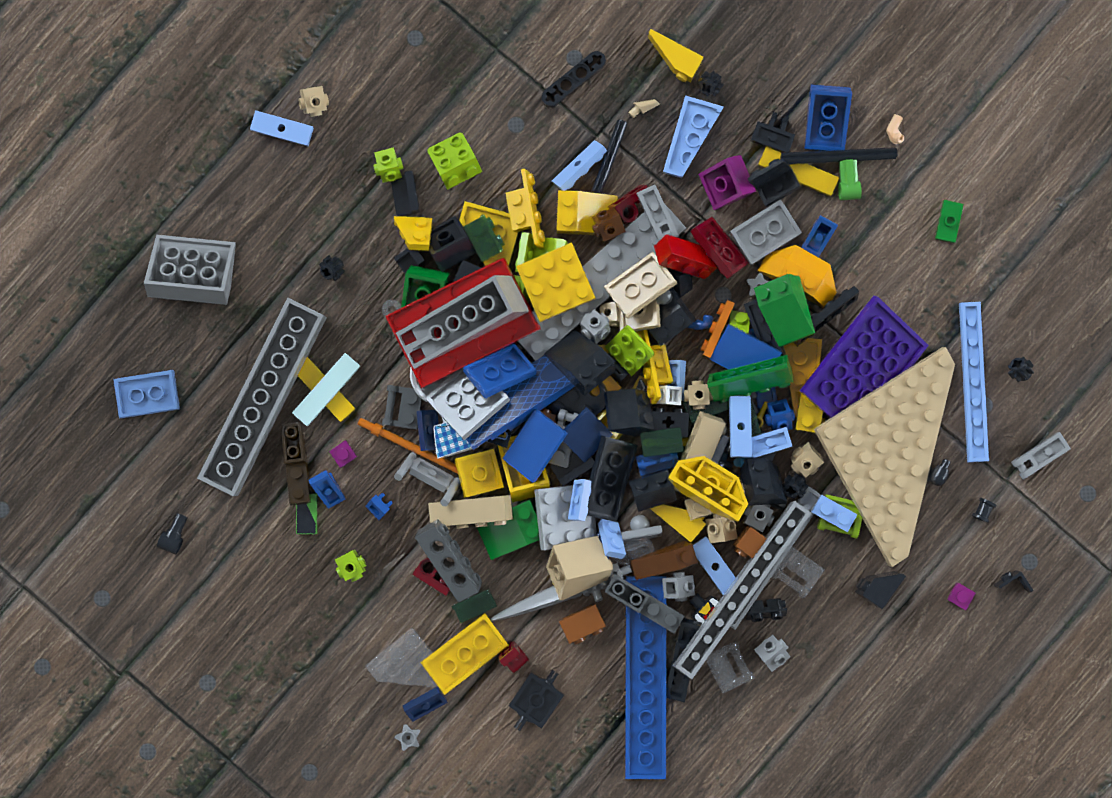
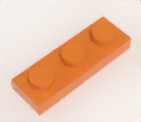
[700,300,735,359]

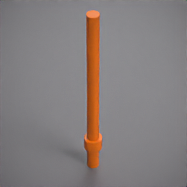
[357,418,458,474]

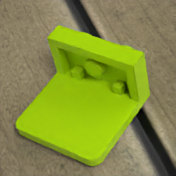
[427,133,482,190]
[515,232,567,272]
[605,325,654,376]

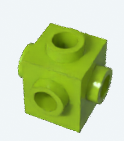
[373,147,404,183]
[335,550,367,582]

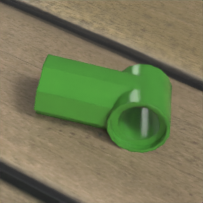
[838,159,862,200]

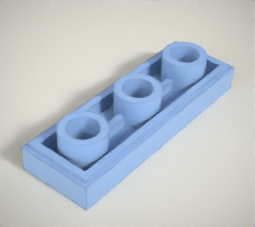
[250,110,314,147]
[552,140,607,191]
[729,396,752,458]
[693,536,736,595]

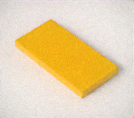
[420,613,509,695]

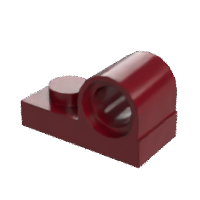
[608,185,648,223]
[412,557,450,596]
[499,641,529,673]

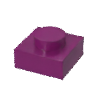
[329,440,358,468]
[947,582,976,610]

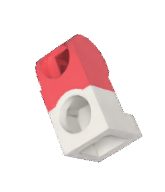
[646,386,682,405]

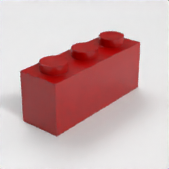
[654,234,717,279]

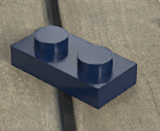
[416,410,439,451]
[402,686,448,722]

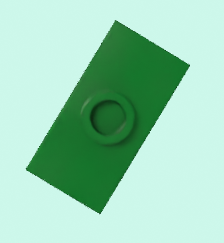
[935,200,964,243]

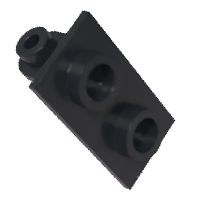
[746,598,787,622]

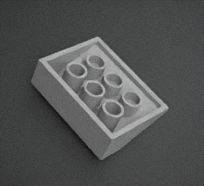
[144,235,236,305]

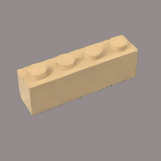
[674,411,727,492]
[428,495,513,529]

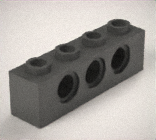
[415,519,482,603]

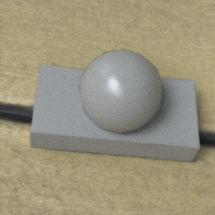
[621,515,662,543]

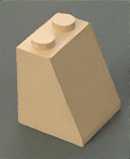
[546,536,613,601]

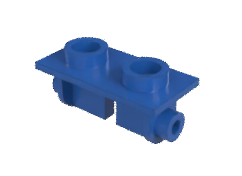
[636,447,678,476]

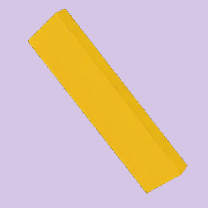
[758,146,839,197]
[298,357,356,422]

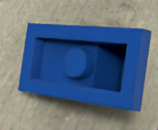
[801,215,838,258]
[309,470,345,509]

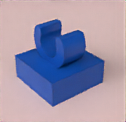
[365,493,392,520]

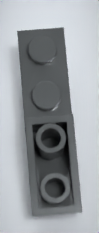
[604,575,684,633]

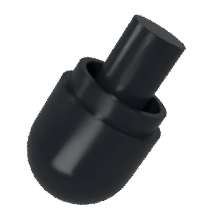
[930,459,951,486]

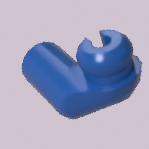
[687,315,714,330]

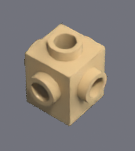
[299,86,329,117]
[684,381,713,410]
[790,442,824,478]
[706,514,738,543]

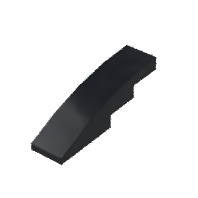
[666,618,702,703]

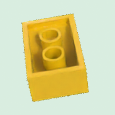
[557,190,618,235]
[498,435,550,503]

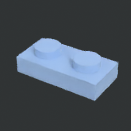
[664,360,686,401]
[752,427,792,458]
[568,479,591,521]
[811,495,857,532]
[598,519,626,559]

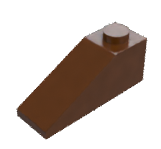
[629,541,698,580]

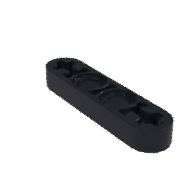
[542,51,606,108]

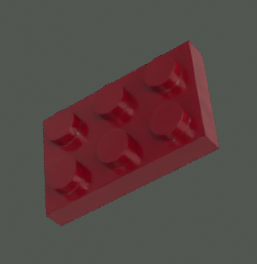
[690,217,749,279]

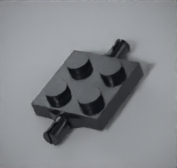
[508,669,564,731]

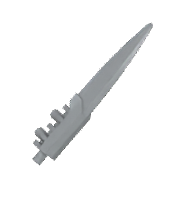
[491,563,632,622]

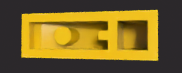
[648,29,703,82]
[650,504,706,542]

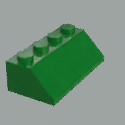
[707,354,794,403]

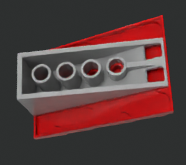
[385,258,541,388]

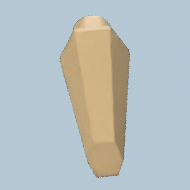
[628,99,660,118]

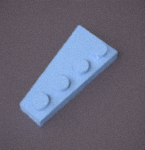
[663,96,723,178]

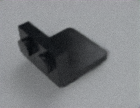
[748,159,802,207]

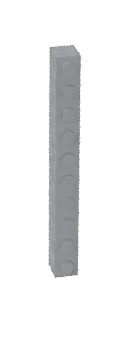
[673,501,811,679]

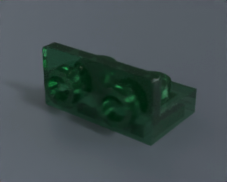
[463,214,505,263]

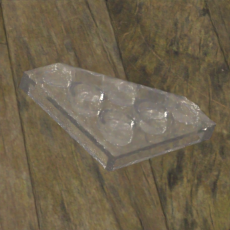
[365,627,437,688]

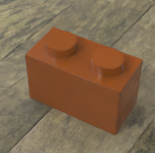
[732,525,767,559]
[559,603,606,645]

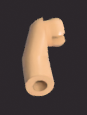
[886,114,904,144]

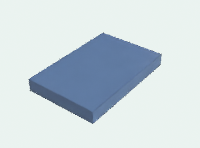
[113,370,180,419]

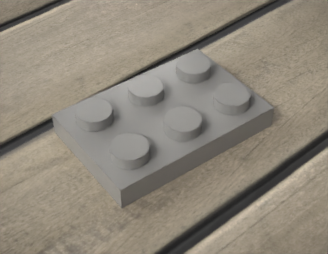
[730,199,802,265]

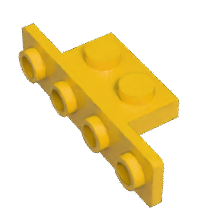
[506,169,545,249]
[636,330,673,404]

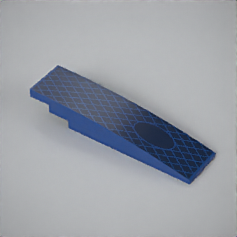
[466,355,575,450]

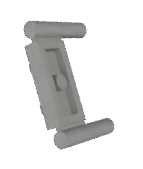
[394,452,461,506]

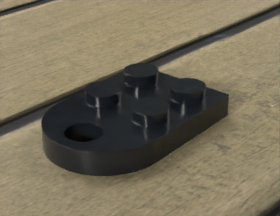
[546,382,608,426]

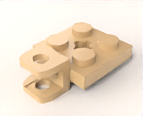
[600,299,660,331]

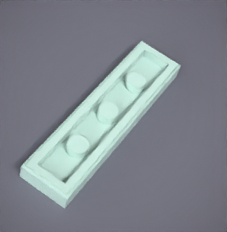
[292,353,361,426]

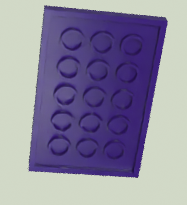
[800,295,929,418]

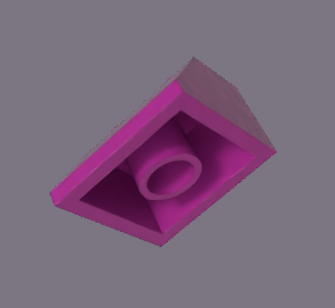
[698,155,756,210]

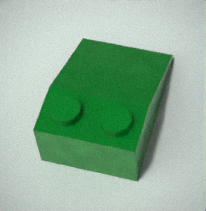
[401,265,450,308]
[754,274,815,347]
[477,500,540,560]

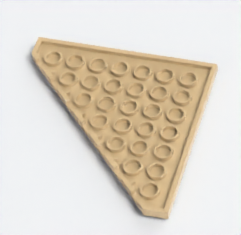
[814,347,955,567]

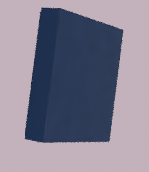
[563,407,613,462]

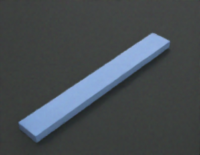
[959,302,989,462]

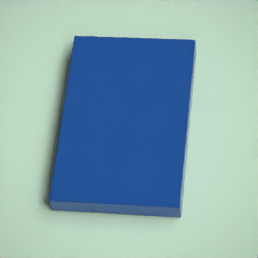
[709,324,782,369]
[463,344,537,399]
[502,409,568,483]

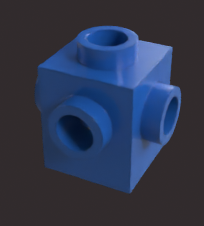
[765,399,795,431]

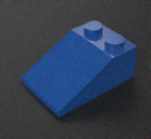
[804,85,852,151]

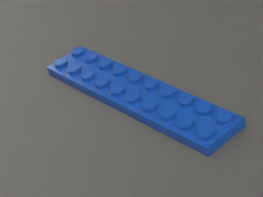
[625,576,666,779]

